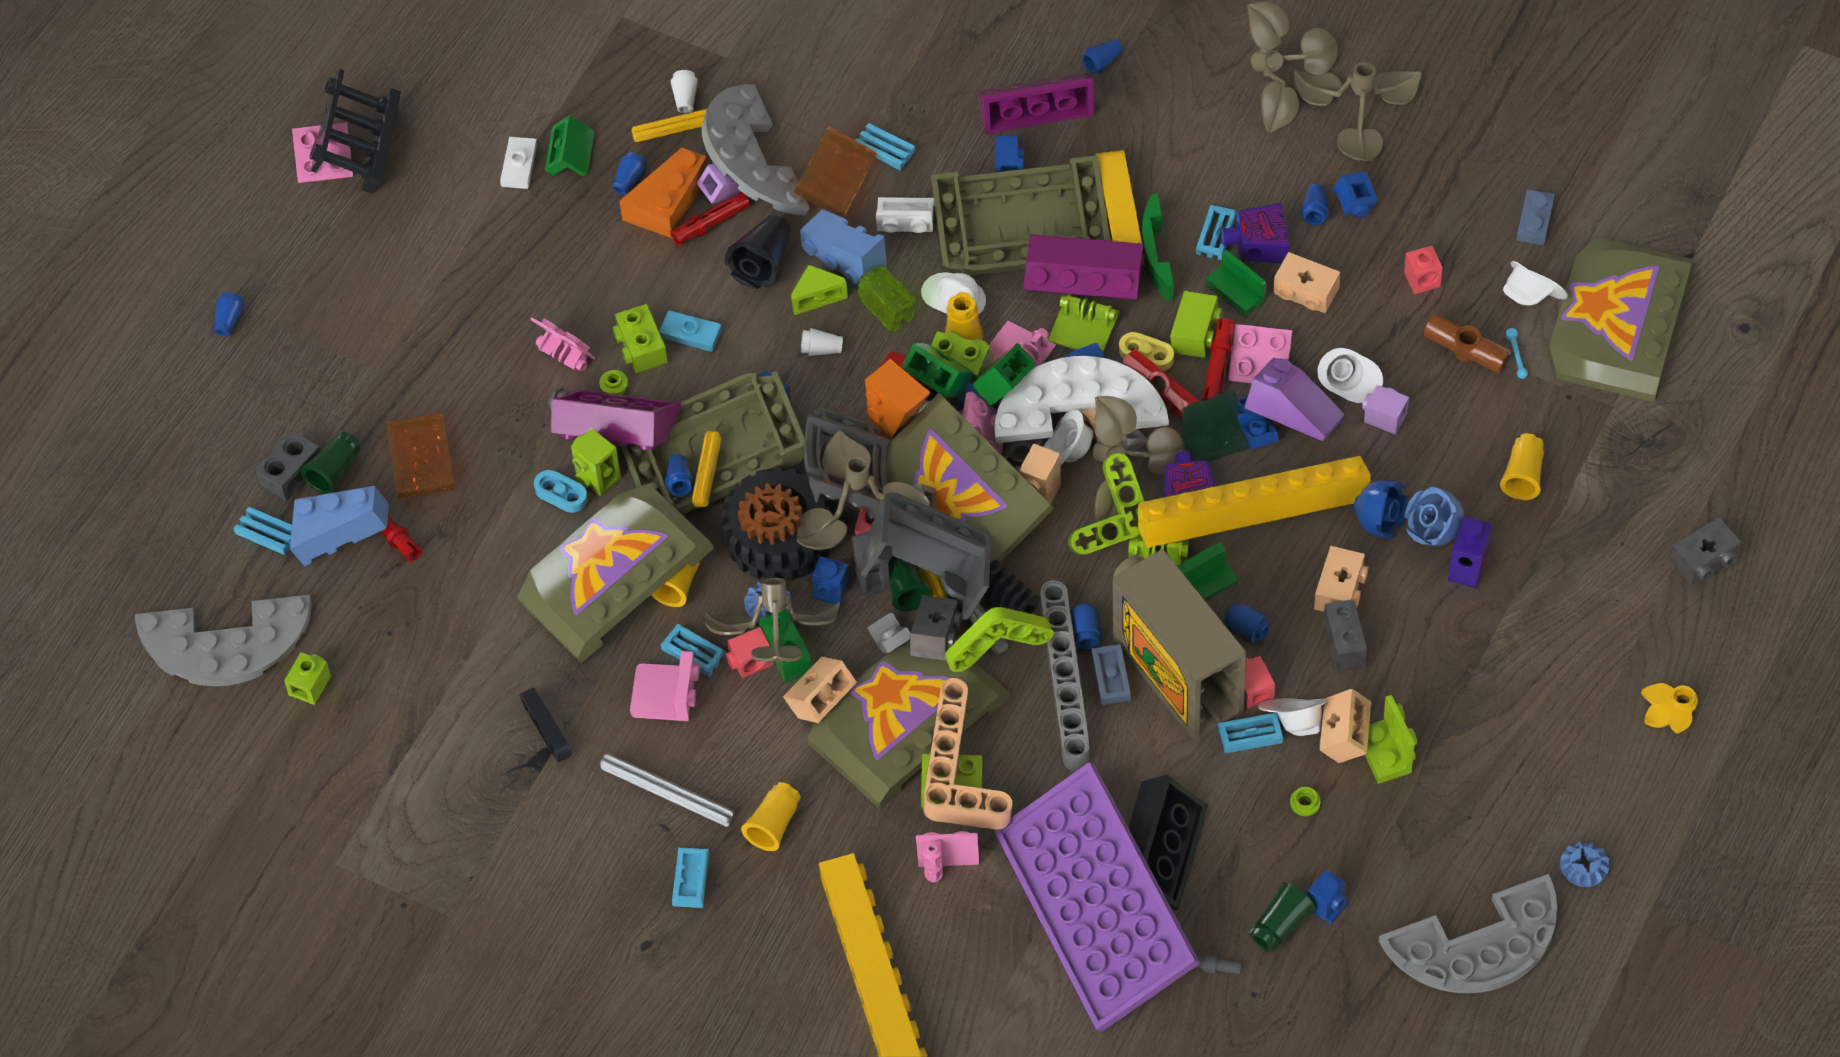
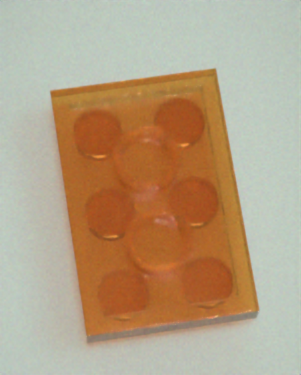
[793,126,877,218]
[386,412,456,499]

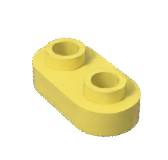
[1119,332,1174,371]

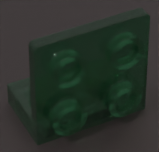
[1181,391,1248,463]

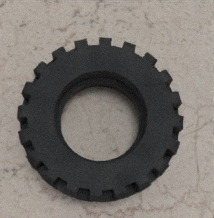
[722,467,833,581]

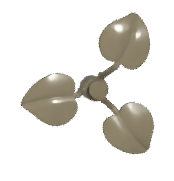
[1247,2,1338,132]
[1294,62,1421,161]
[1093,396,1186,531]
[797,430,930,550]
[704,578,840,662]

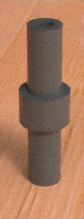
[1195,954,1242,975]

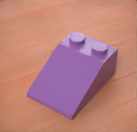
[1245,357,1345,441]

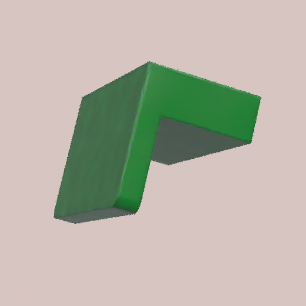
[545,115,595,176]
[1205,250,1266,318]
[1177,542,1238,601]

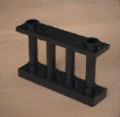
[309,69,401,194]

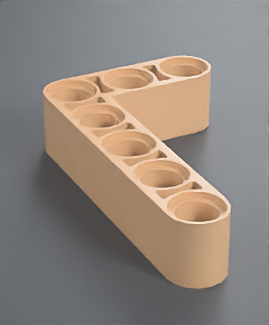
[923,678,1012,830]

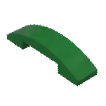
[1142,193,1174,301]

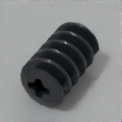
[983,560,1040,614]

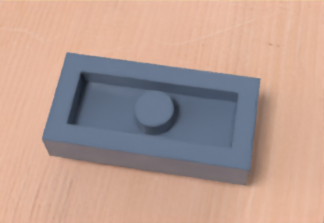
[1516,189,1555,245]
[1091,644,1131,705]

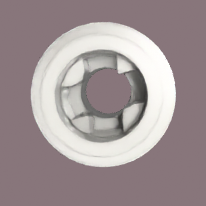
[670,70,698,113]
[801,328,843,356]

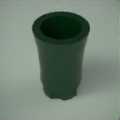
[300,431,361,494]
[888,556,932,611]
[1249,882,1316,952]

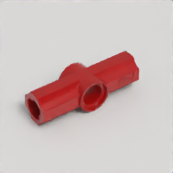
[1122,348,1202,422]

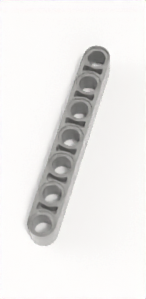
[1040,580,1090,772]

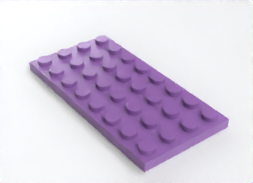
[994,762,1200,1032]

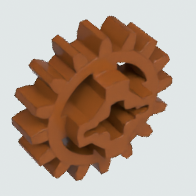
[738,483,802,545]

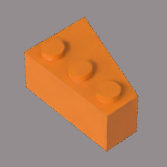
[619,148,708,238]
[865,359,930,443]

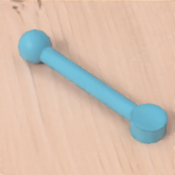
[1506,328,1528,379]

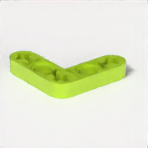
[1068,453,1145,555]
[945,607,1054,672]

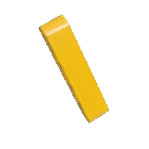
[1096,150,1144,265]

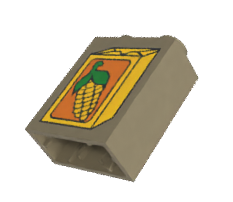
[1113,549,1246,742]

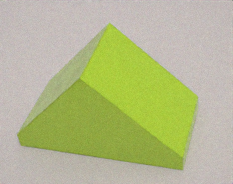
[791,265,848,315]

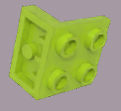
[1365,695,1417,784]

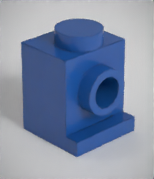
[995,135,1024,172]
[1332,172,1378,219]
[812,556,850,604]
[1307,869,1350,925]

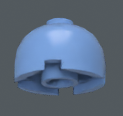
[1405,487,1465,546]

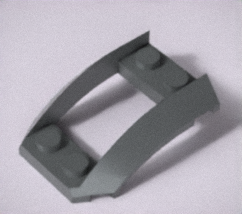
[804,407,890,519]

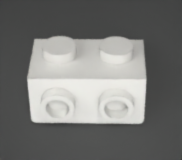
[876,197,934,233]

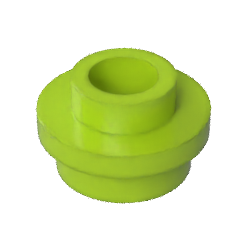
[599,370,628,395]
[1290,787,1321,816]

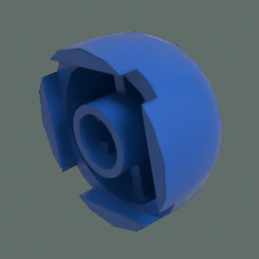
[1354,480,1408,540]

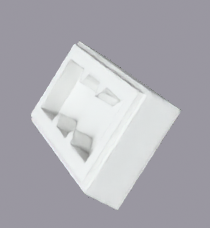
[500,137,538,189]

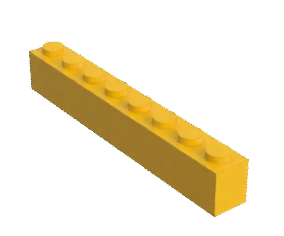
[1138,456,1371,548]
[819,853,927,1057]

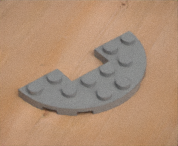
[701,84,810,216]
[135,595,312,686]
[1379,874,1557,993]

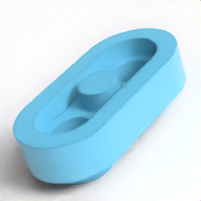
[534,470,588,513]

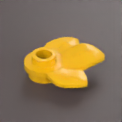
[1641,683,1698,734]

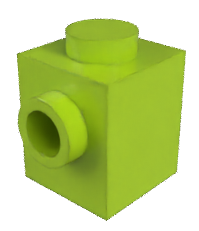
[284,652,331,705]

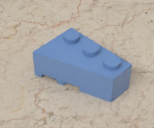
[800,209,887,290]
[290,486,389,567]

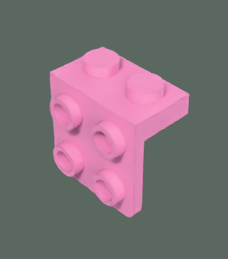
[630,651,700,721]

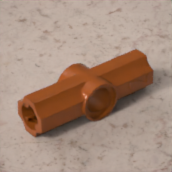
[1423,314,1511,374]

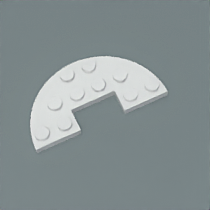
[995,356,1169,443]

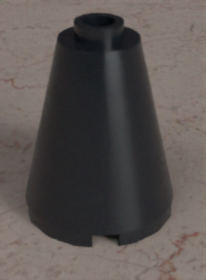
[724,215,791,289]

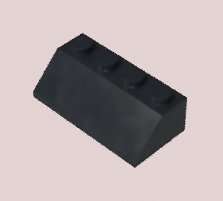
[1128,774,1208,910]

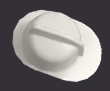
[1503,261,1568,306]
[921,272,986,315]
[1317,347,1383,403]
[1043,410,1094,465]
[1258,698,1328,736]

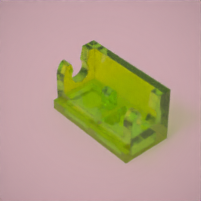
[857,265,918,333]

